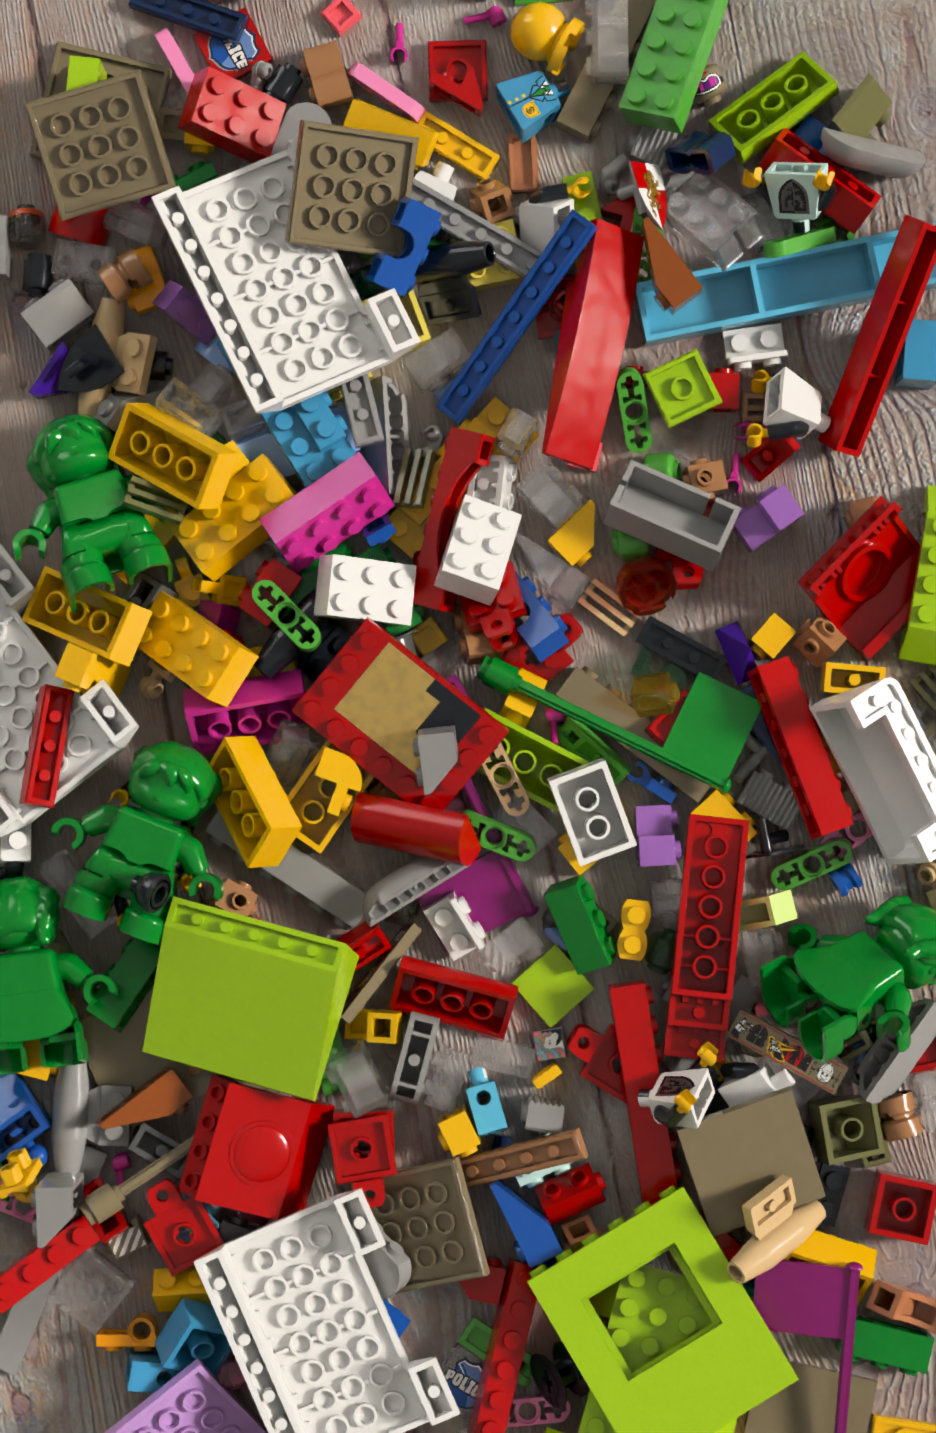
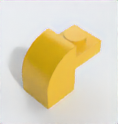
[315,747,363,816]
[344,1009,403,1044]

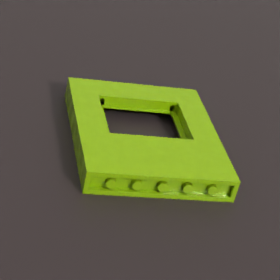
[527,1185,799,1433]

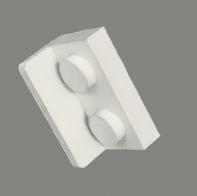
[722,323,788,371]
[467,455,517,511]
[423,891,487,961]

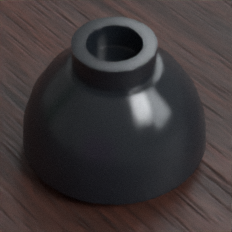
[130,872,172,914]

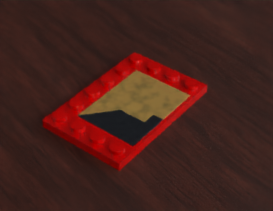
[291,616,509,810]

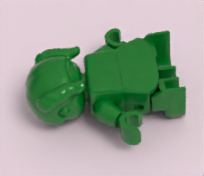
[12,414,188,612]
[51,741,225,945]
[0,876,120,1075]
[760,895,936,1064]

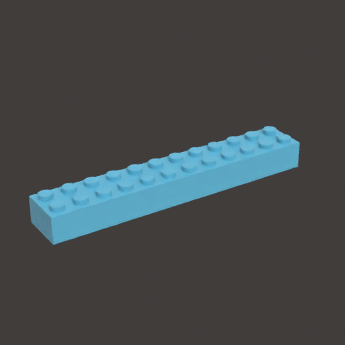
[634,222,936,347]

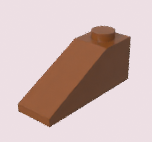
[641,216,703,315]
[95,1067,193,1129]

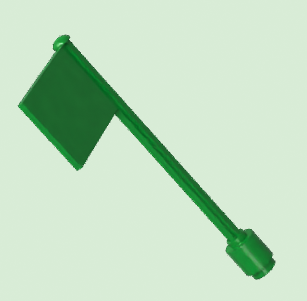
[476,656,761,794]

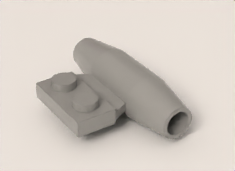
[51,1063,132,1172]

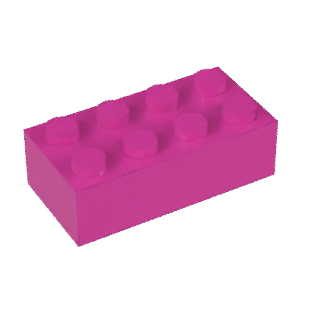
[259,452,395,573]
[183,669,314,756]

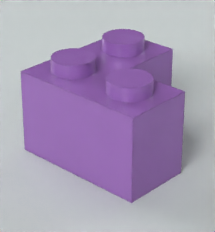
[152,280,217,345]
[733,485,805,553]
[634,804,681,867]

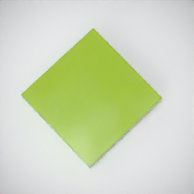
[642,348,722,429]
[511,944,595,1028]

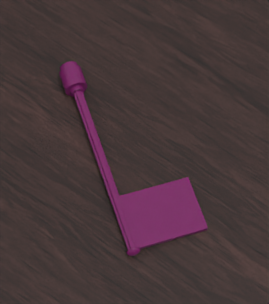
[418,778,539,952]
[753,1260,863,1433]

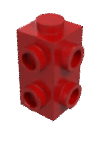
[534,1162,606,1226]

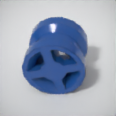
[827,862,863,898]

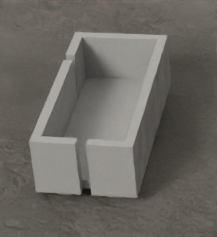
[603,459,741,572]

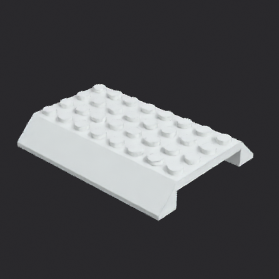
[151,137,421,414]
[0,543,139,837]
[193,1188,460,1433]

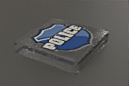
[441,1342,484,1422]

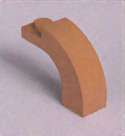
[866,1279,936,1334]

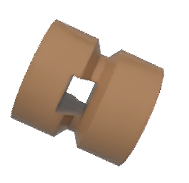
[97,248,153,304]
[877,1090,923,1142]

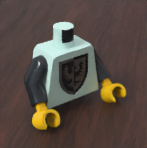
[742,162,837,233]

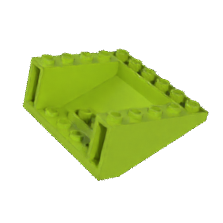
[142,896,359,1102]

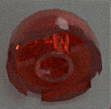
[615,555,677,616]

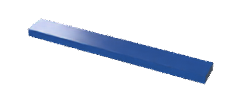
[436,209,598,425]

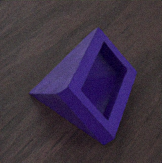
[29,342,71,399]
[715,621,757,685]

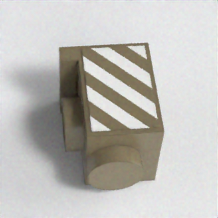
[103,1214,152,1260]

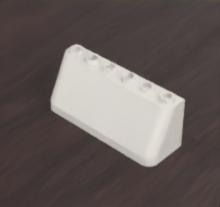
[809,678,936,865]

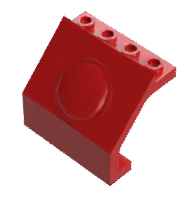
[797,496,920,660]
[178,1074,335,1220]

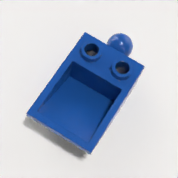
[0,1073,52,1167]
[490,1180,563,1268]

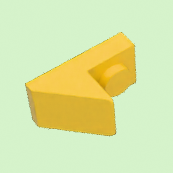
[499,668,548,728]

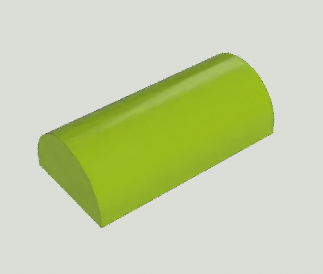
[708,51,839,165]
[477,708,589,814]

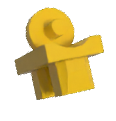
[0,1148,43,1203]

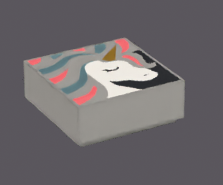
[533,1026,569,1061]

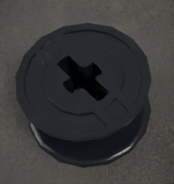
[530,1340,590,1409]

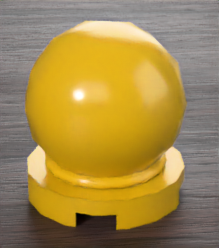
[510,1,585,76]

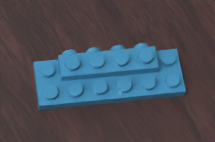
[217,340,356,488]

